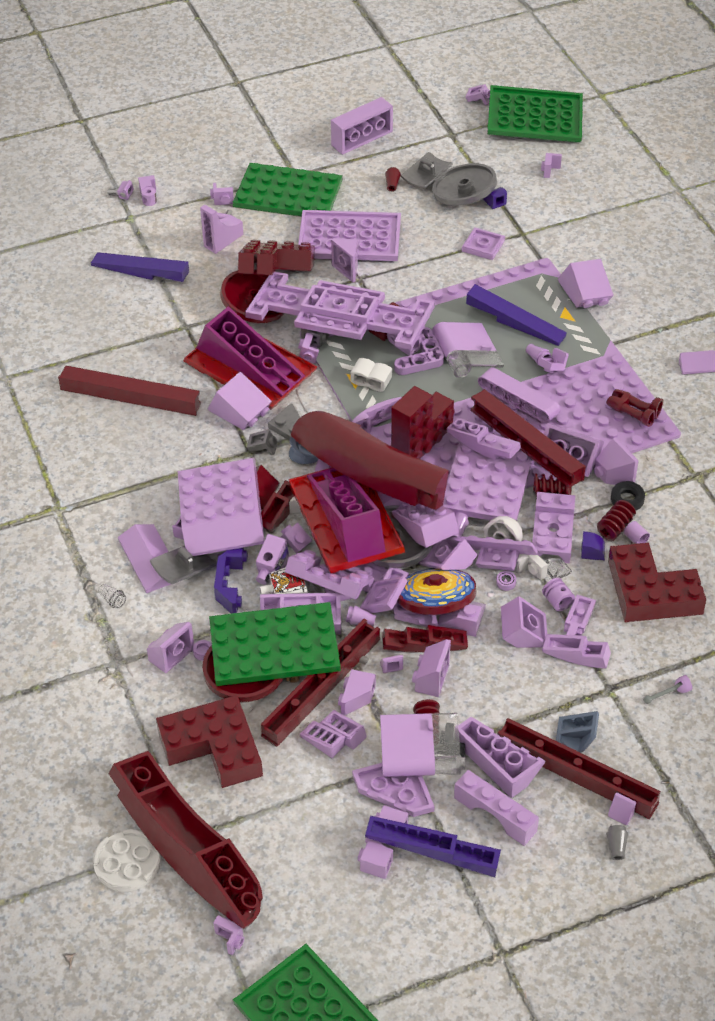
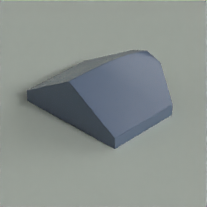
[556,711,599,753]

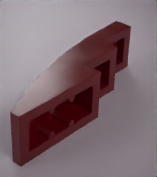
[382,625,468,653]

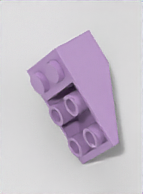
[392,504,459,548]

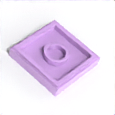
[462,227,505,260]
[360,576,408,613]

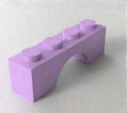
[454,770,539,846]

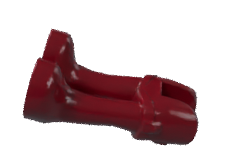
[606,389,664,427]

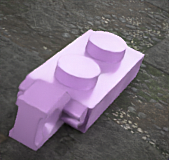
[564,595,596,636]

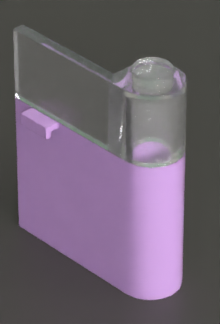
[432,322,504,378]
[380,713,465,777]

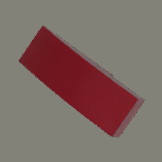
[261,480,294,532]

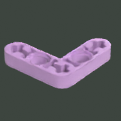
[394,327,444,375]

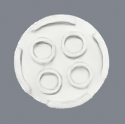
[93,829,161,892]

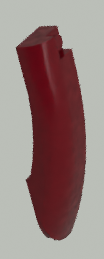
[291,411,449,510]
[108,751,263,929]

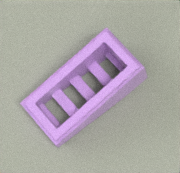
[320,710,367,749]
[300,720,346,758]

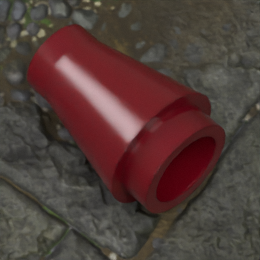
[385,167,401,192]

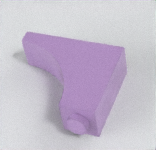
[200,205,243,254]

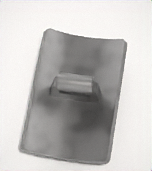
[401,152,453,188]
[150,546,217,584]

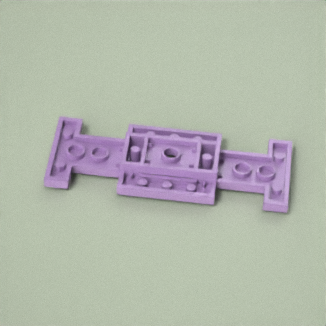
[245,272,435,350]

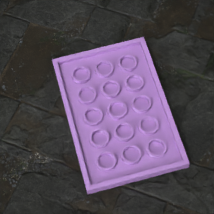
[298,210,401,261]
[443,433,532,521]

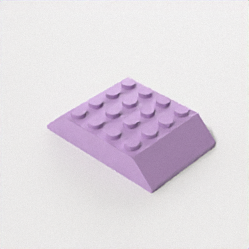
[178,457,264,556]

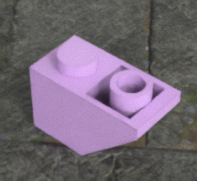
[338,669,376,715]

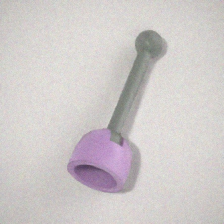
[643,675,692,704]

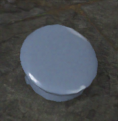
[289,437,319,464]

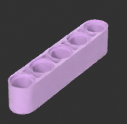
[478,367,560,423]

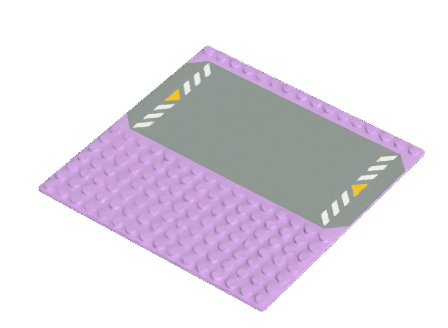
[300,258,681,505]

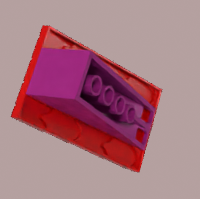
[183,306,317,410]
[288,468,405,574]

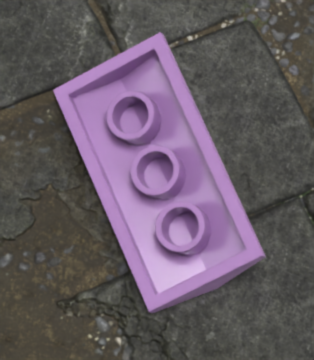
[118,524,171,593]

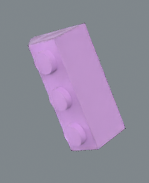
[544,423,604,477]

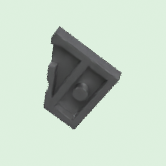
[268,404,300,441]

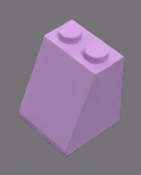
[558,259,614,308]
[208,372,272,430]

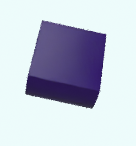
[483,187,507,209]
[581,531,605,561]

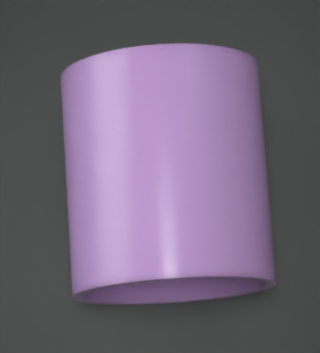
[624,521,650,544]

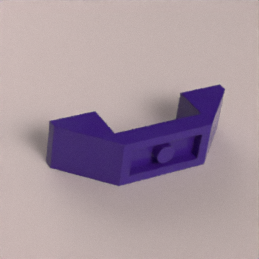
[214,547,248,614]

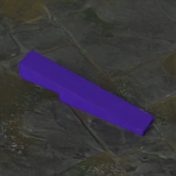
[91,252,189,282]
[466,284,567,346]
[365,815,501,878]

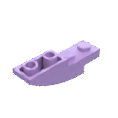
[447,418,521,460]

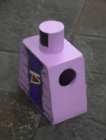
[256,534,290,585]

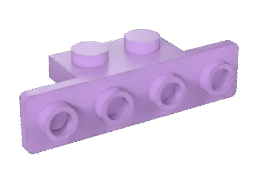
[461,535,538,571]

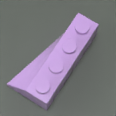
[454,717,545,798]

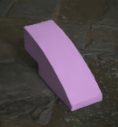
[542,634,611,669]

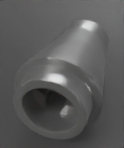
[606,825,629,860]

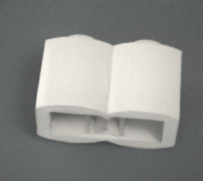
[350,358,392,392]

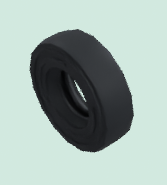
[611,481,645,510]

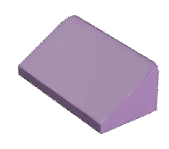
[679,350,715,374]

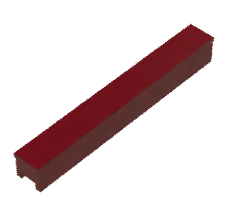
[58,365,201,416]
[470,389,586,488]
[261,618,381,747]
[497,718,661,819]

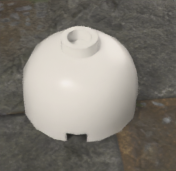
[483,516,523,541]

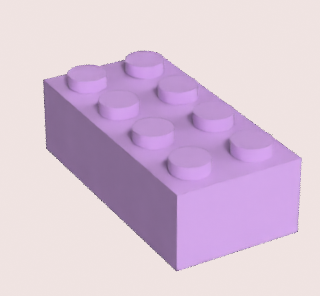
[331,97,393,155]

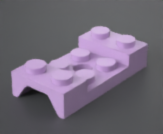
[532,492,576,564]
[285,550,374,599]
[260,593,341,634]

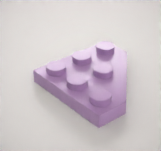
[352,763,435,817]

